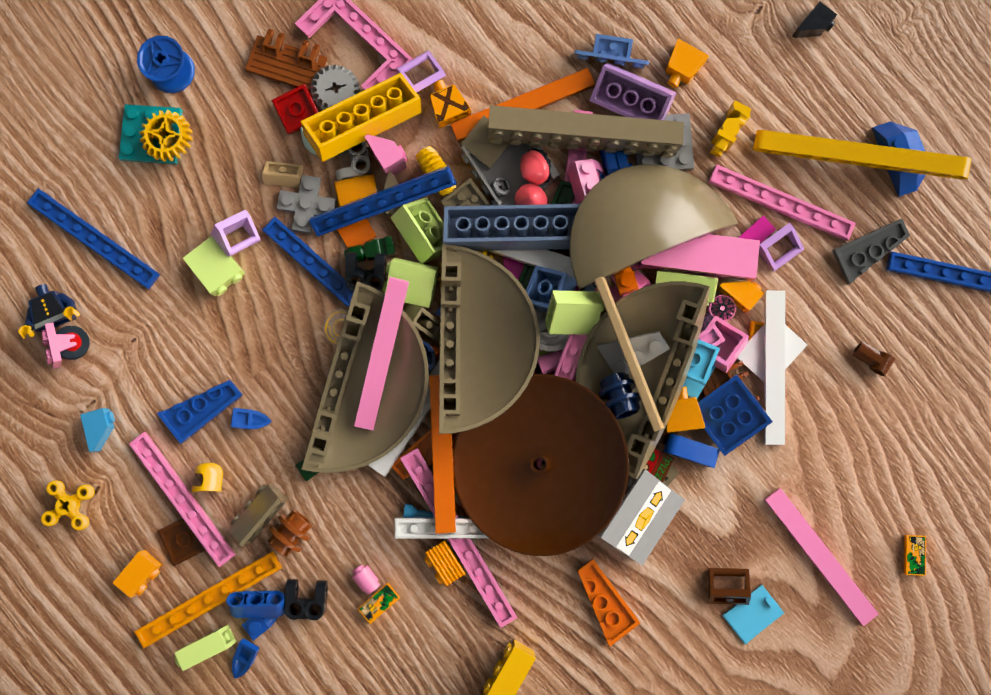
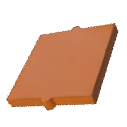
[337,219,377,248]

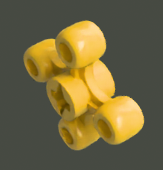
[41,480,95,531]

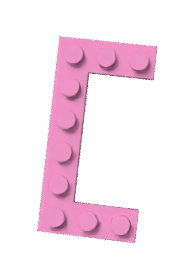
[295,0,413,90]

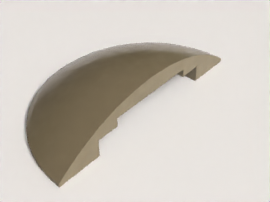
[570,164,739,289]
[439,244,540,434]
[301,281,429,473]
[576,281,710,479]

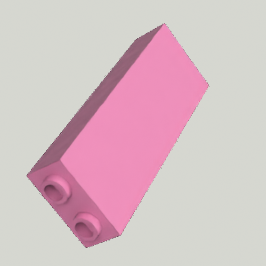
[638,234,760,281]

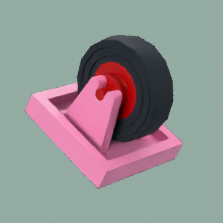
[41,323,90,369]

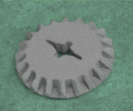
[311,64,360,110]

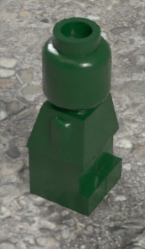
[344,236,397,262]

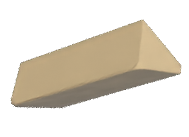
[262,161,303,188]

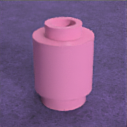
[352,564,380,595]

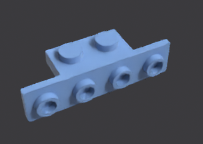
[574,34,649,68]

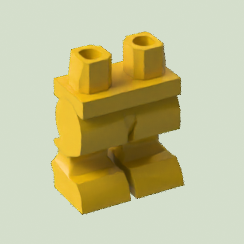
[710,100,751,158]

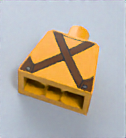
[430,80,471,129]

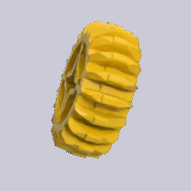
[139,110,193,162]
[416,146,456,196]

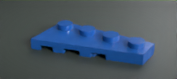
[157,380,243,444]

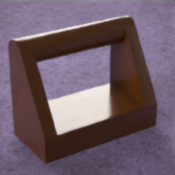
[709,568,751,605]

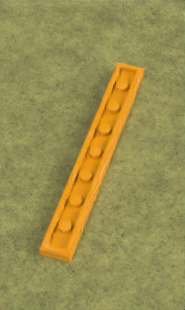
[134,551,282,649]

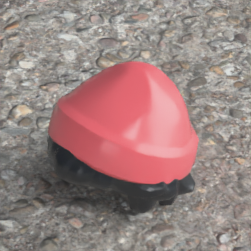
[520,148,551,185]
[514,184,549,205]

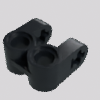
[345,252,386,291]
[284,579,328,621]

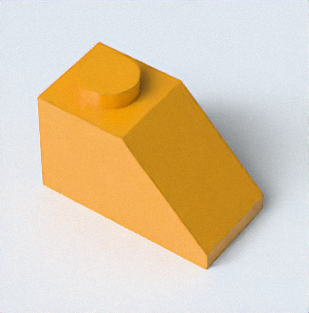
[717,281,764,313]

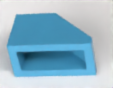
[80,408,115,452]

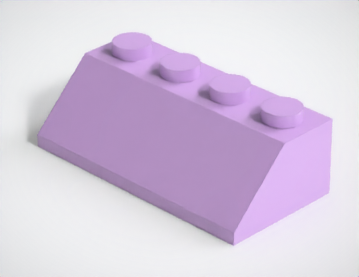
[589,63,677,120]

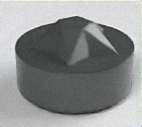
[491,177,510,197]

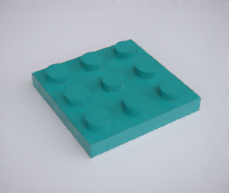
[119,104,183,165]

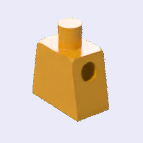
[665,39,709,88]
[667,386,705,432]

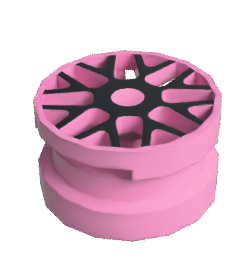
[706,295,736,322]

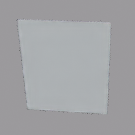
[738,325,807,382]

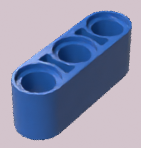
[663,433,720,468]
[226,591,285,618]

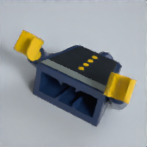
[18,284,80,339]

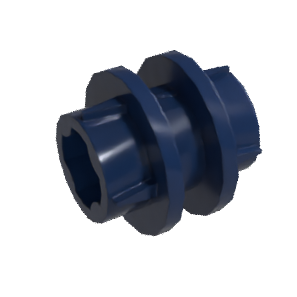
[598,372,641,420]

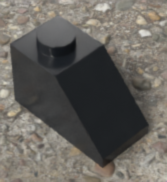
[792,1,838,38]

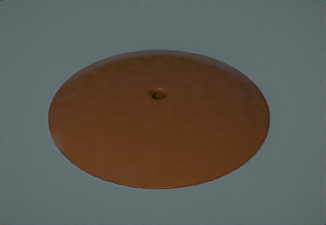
[453,374,629,556]

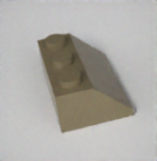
[229,484,289,547]

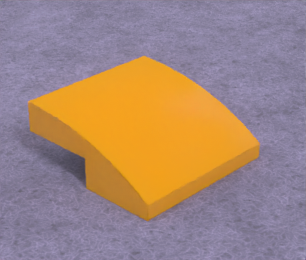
[334,174,377,207]

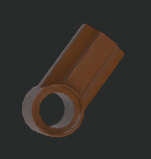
[853,341,895,376]

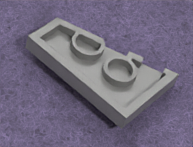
[597,331,670,374]

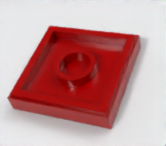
[271,83,319,135]

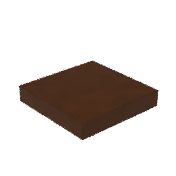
[158,518,206,566]

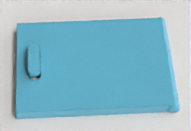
[722,584,784,645]

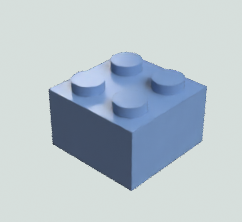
[526,266,577,312]

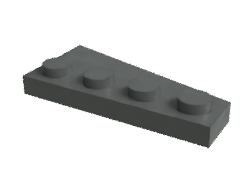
[832,219,910,284]

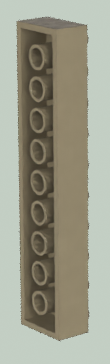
[487,105,684,158]

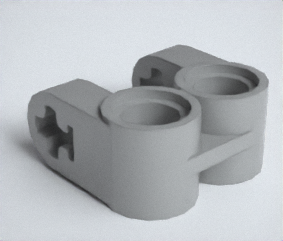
[335,141,372,181]

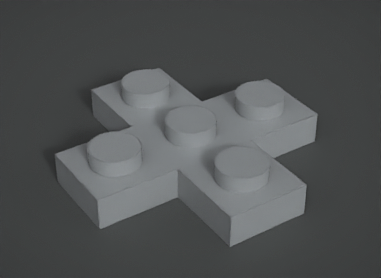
[277,175,337,234]

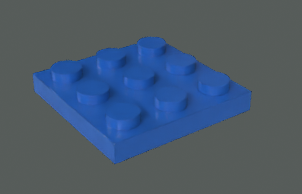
[698,374,773,456]

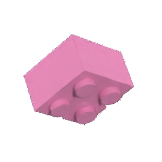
[706,316,749,373]

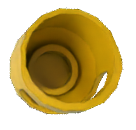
[191,463,223,493]

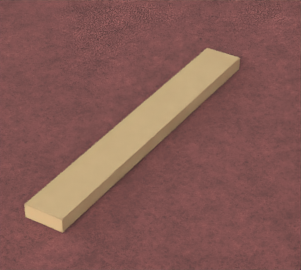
[595,277,664,432]

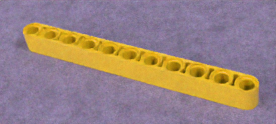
[753,130,971,180]

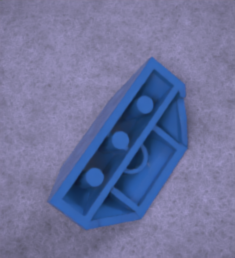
[872,121,925,197]

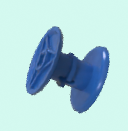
[137,36,195,93]

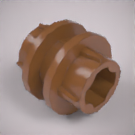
[268,509,313,557]

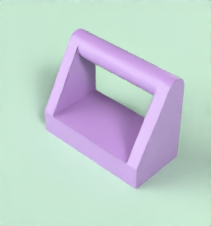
[396,50,446,93]
[210,210,260,257]
[759,223,804,272]

